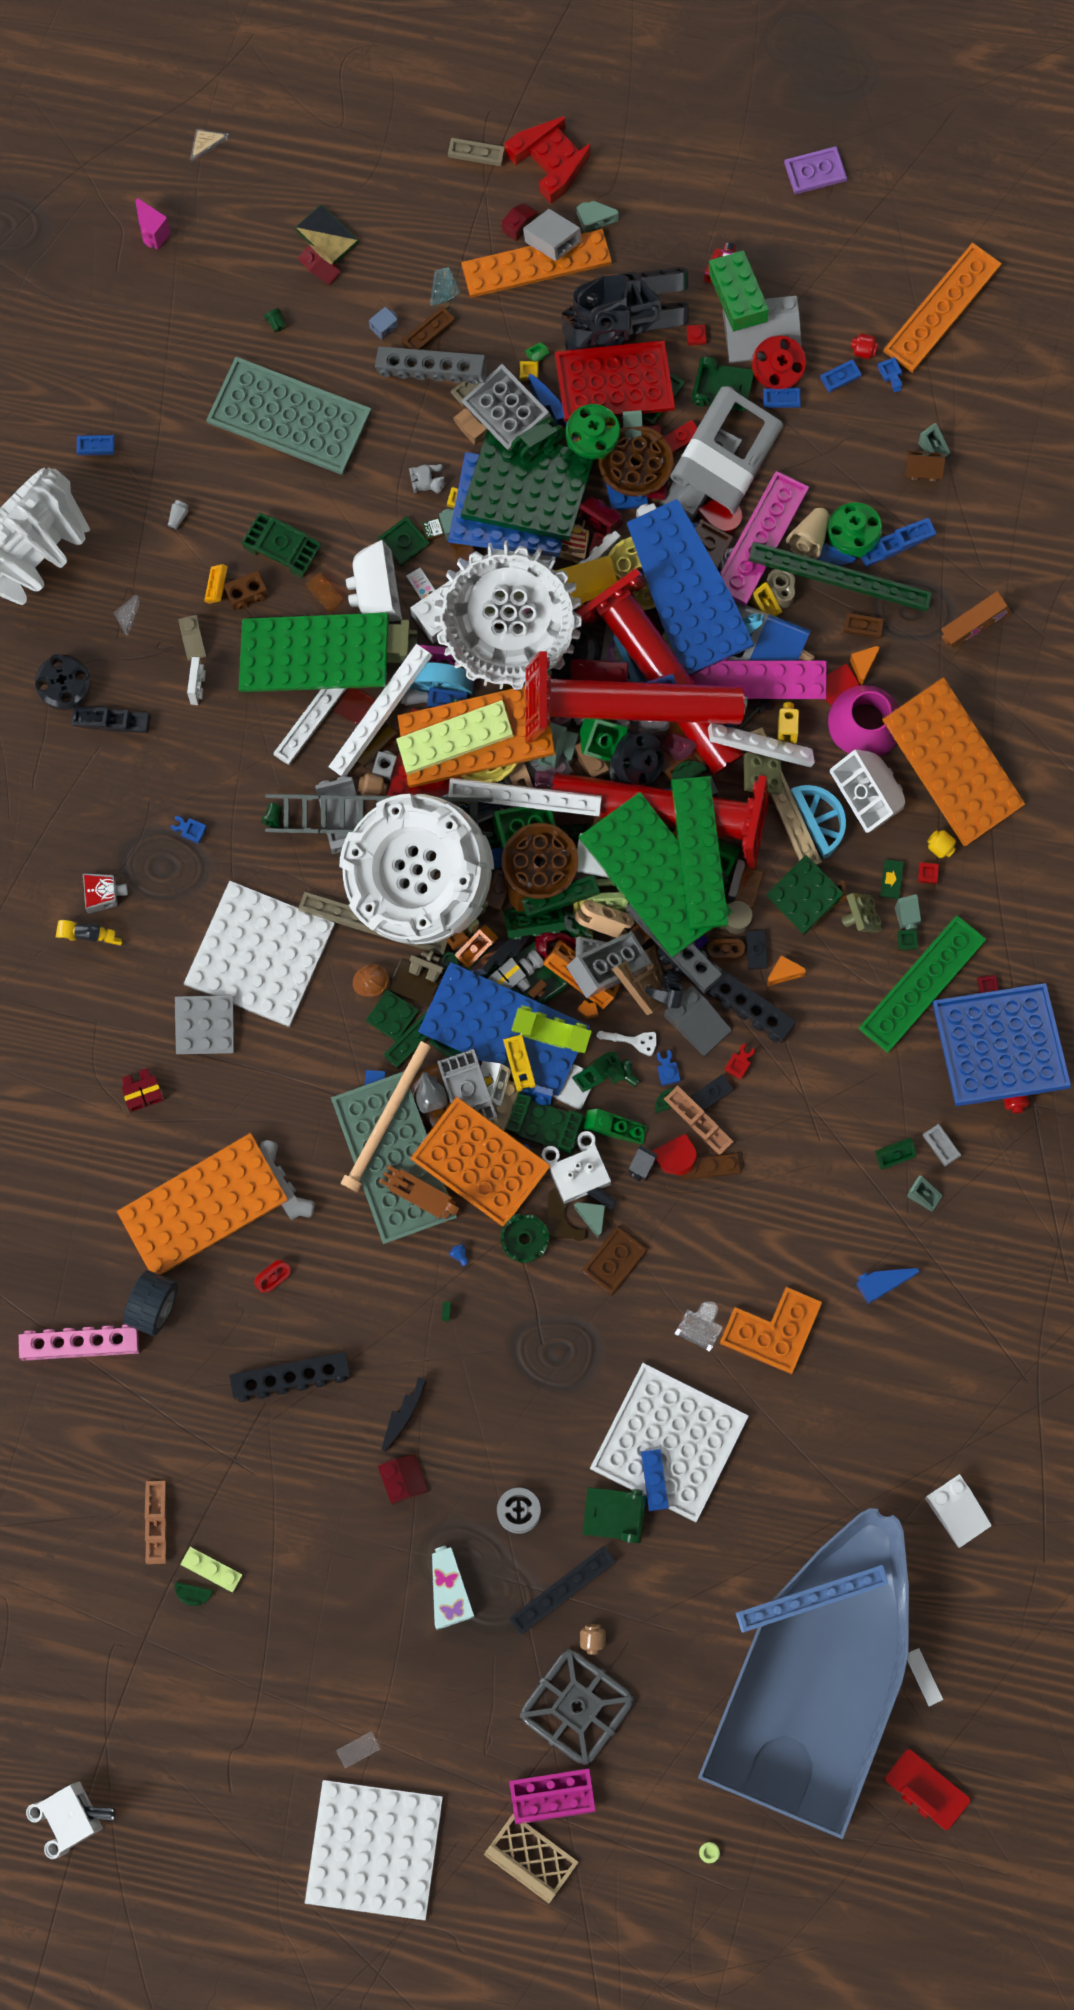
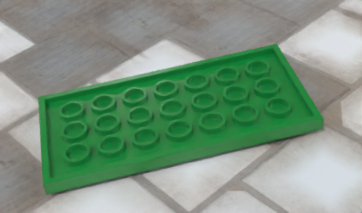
[239,613,389,692]
[579,792,733,958]

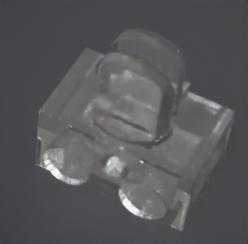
[675,1301,722,1351]

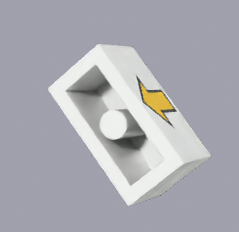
[481,1061,511,1106]

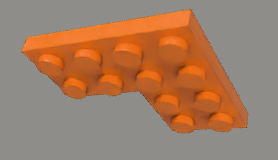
[719,1287,822,1375]

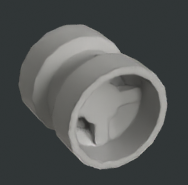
[518,950,544,976]

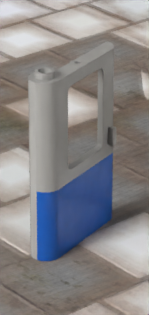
[723,602,811,661]

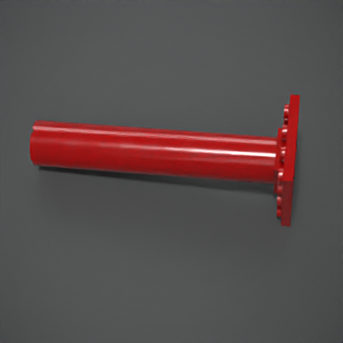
[575,568,744,775]
[525,651,745,743]
[551,772,769,871]

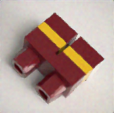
[121,1068,165,1113]

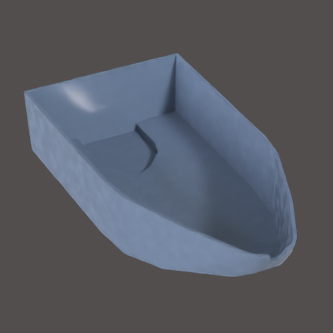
[698,1508,909,1839]

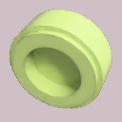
[699,1842,720,1863]

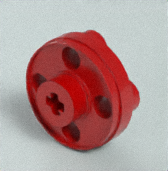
[751,335,806,389]

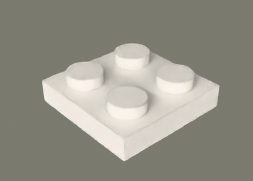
[187,657,205,705]

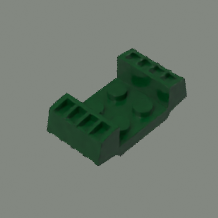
[241,512,321,578]
[504,1093,585,1155]

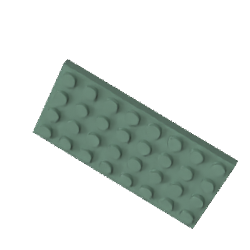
[206,357,371,475]
[331,1072,457,1244]

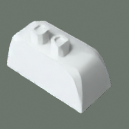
[346,540,402,621]
[830,749,905,833]

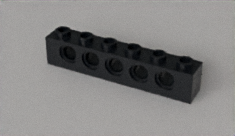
[229,1352,351,1403]

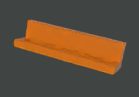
[543,940,620,1009]

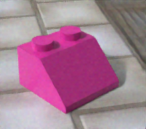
[136,198,171,250]

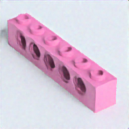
[19,1325,139,1361]

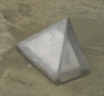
[114,595,140,636]

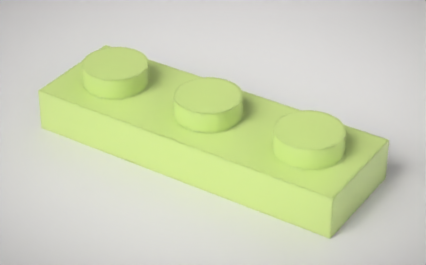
[181,1547,243,1593]

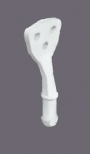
[596,1031,656,1056]

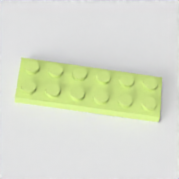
[396,700,514,775]

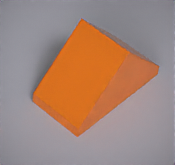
[850,646,880,685]
[767,956,806,986]

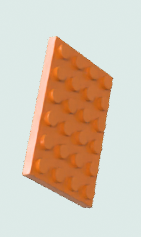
[410,1096,551,1226]

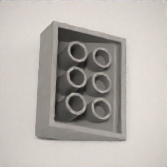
[723,296,802,363]
[461,364,551,451]

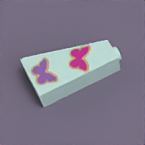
[432,1546,474,1630]

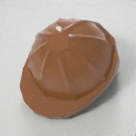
[353,964,390,997]

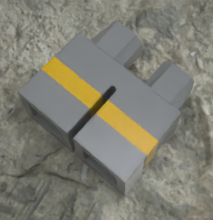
[487,958,531,992]

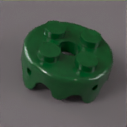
[500,1214,549,1264]

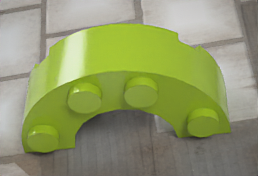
[511,1005,591,1053]

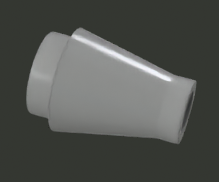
[167,500,189,529]
[400,688,428,706]

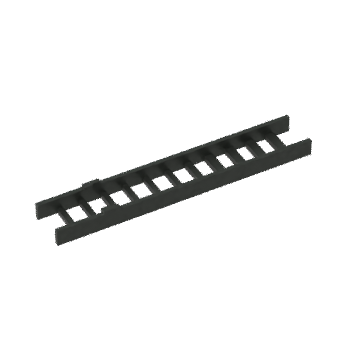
[265,794,493,837]

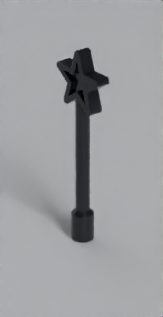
[735,699,773,730]

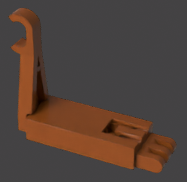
[378,1165,460,1219]

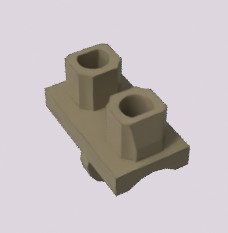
[409,949,445,983]

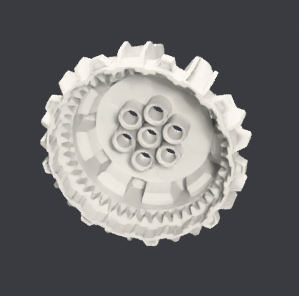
[0,468,90,605]
[434,540,582,690]

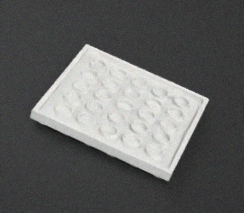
[184,881,335,1027]
[590,1363,748,1522]
[305,1780,443,1920]

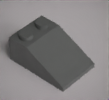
[664,986,732,1057]

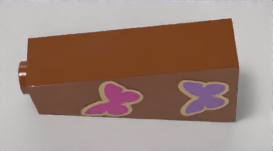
[941,591,1012,648]

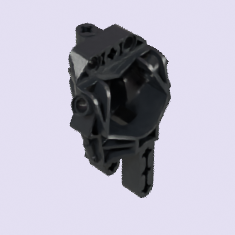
[561,267,689,351]

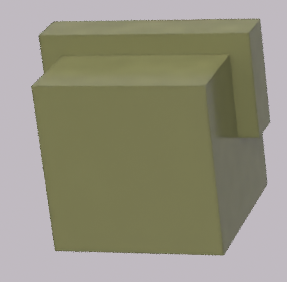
[387,620,417,663]

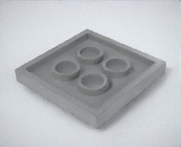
[175,996,234,1054]

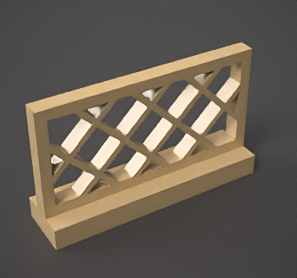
[484,1814,578,1903]

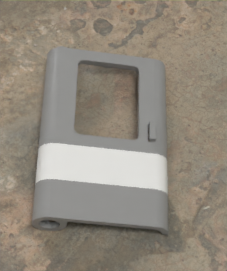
[670,386,783,514]

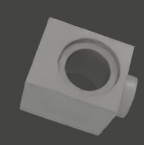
[372,751,397,782]

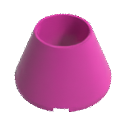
[828,685,900,757]

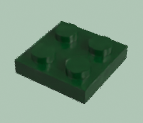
[365,990,419,1042]

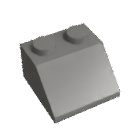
[660,478,708,522]

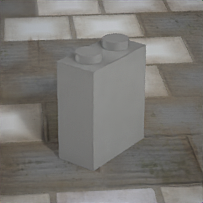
[523,209,582,261]

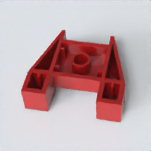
[504,116,590,204]

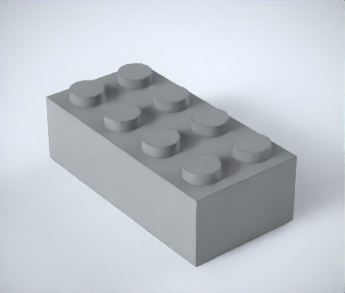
[566,931,652,998]

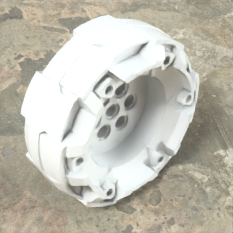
[339,794,494,944]

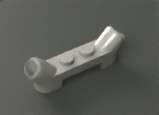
[260,1140,315,1221]

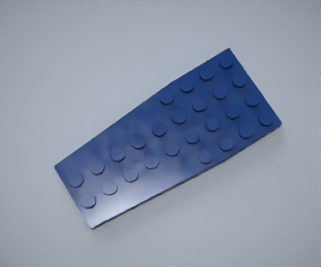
[627,499,754,676]

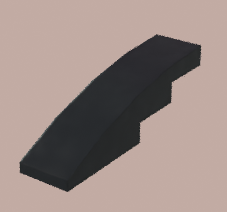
[71,707,151,733]
[471,935,531,976]
[381,1377,426,1452]

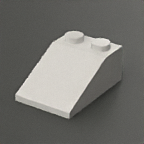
[925,1474,991,1548]

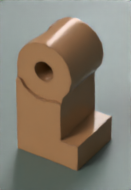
[453,408,487,445]

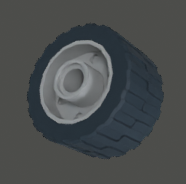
[123,1270,178,1336]

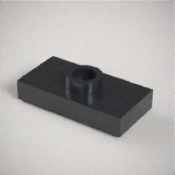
[746,930,768,970]
[691,1074,734,1111]

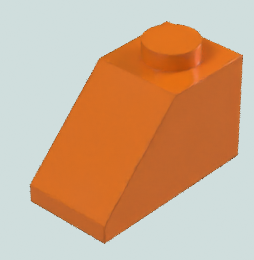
[455,925,499,968]

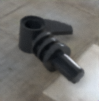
[645,969,684,1008]

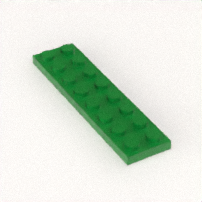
[671,776,728,930]
[858,915,986,1054]

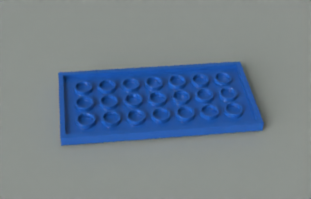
[418,962,590,1096]

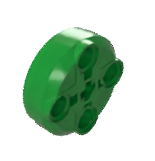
[566,404,620,459]
[828,502,882,557]

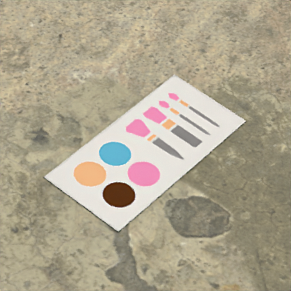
[406,567,435,600]

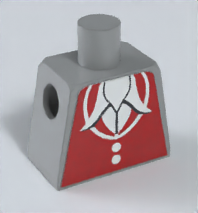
[83,874,128,914]

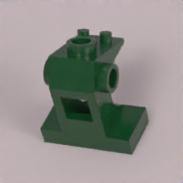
[572,1052,625,1093]

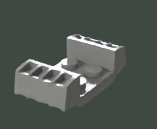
[437,1049,498,1120]

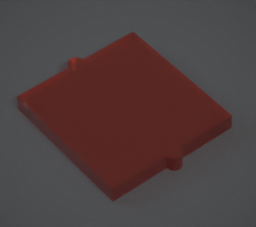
[334,688,376,725]

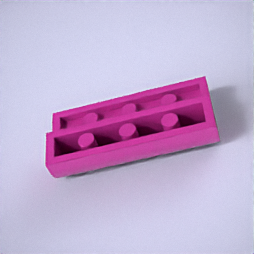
[509,1769,595,1824]

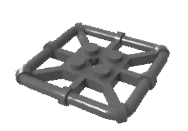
[519,1649,635,1766]

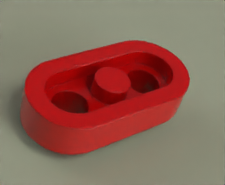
[254,1260,291,1293]

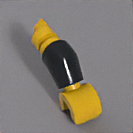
[56,920,122,945]

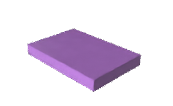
[784,146,847,195]

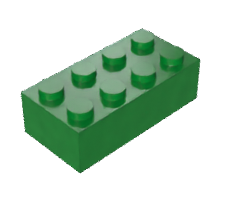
[709,250,769,332]

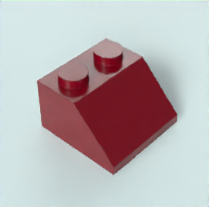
[579,497,622,535]
[378,1455,429,1505]

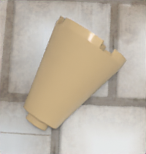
[786,508,830,559]

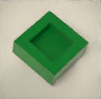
[525,342,549,362]

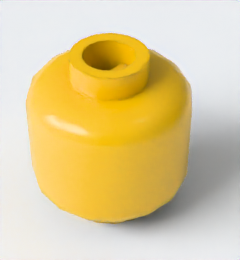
[927,830,956,858]

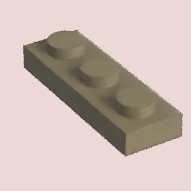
[448,138,504,166]

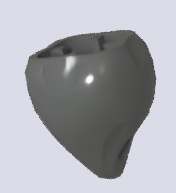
[416,1072,449,1113]

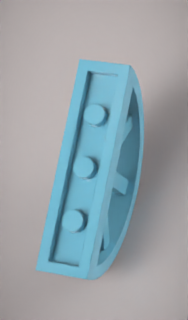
[409,663,474,696]
[791,785,846,860]

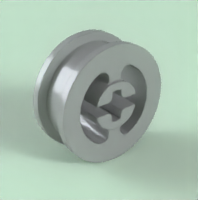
[497,1488,541,1534]

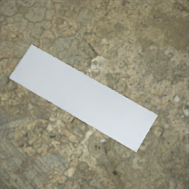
[907,1648,943,1706]

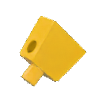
[777,702,799,744]

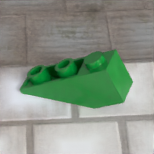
[583,1109,647,1145]

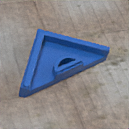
[817,543,856,566]

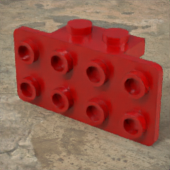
[885,1749,970,1830]

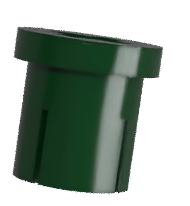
[264,308,287,333]
[261,803,283,828]

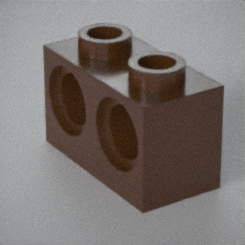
[223,570,268,610]

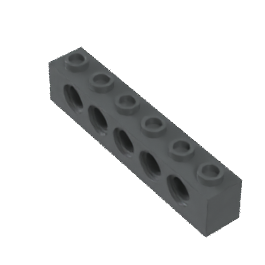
[375,347,489,385]
[626,904,722,994]

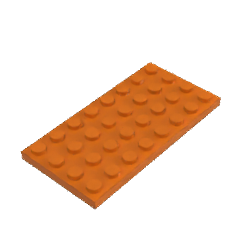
[882,677,1025,846]
[397,686,556,788]
[117,1133,289,1275]

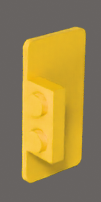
[556,556,617,609]

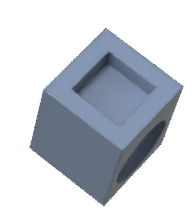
[369,307,398,340]

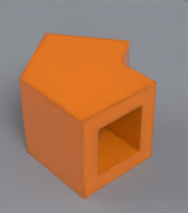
[577,1000,598,1019]

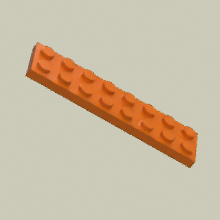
[461,229,612,298]
[883,243,1002,373]

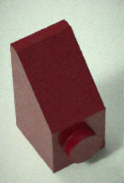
[501,203,538,241]
[297,245,342,285]

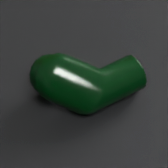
[621,1059,640,1087]

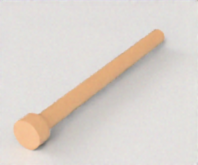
[340,1041,431,1192]

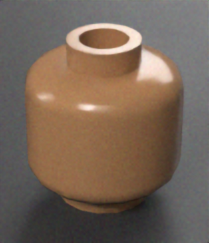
[358,773,387,796]
[580,1624,606,1654]

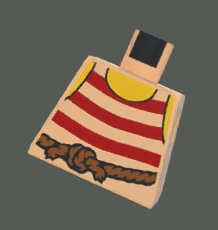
[560,518,589,564]

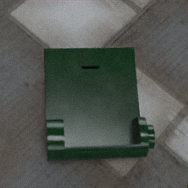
[691,357,754,412]
[497,942,568,1005]
[582,1487,647,1543]

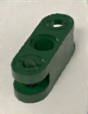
[511,417,565,460]

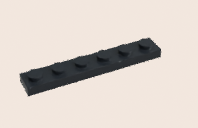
[509,1546,616,1635]

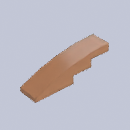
[664,1085,734,1156]
[145,1481,166,1564]

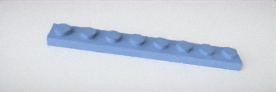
[736,1565,889,1633]

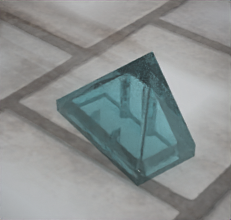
[430,267,460,306]

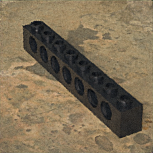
[657,948,796,1044]

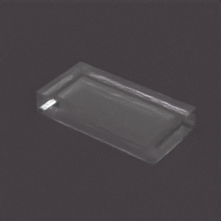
[336,1731,381,1769]

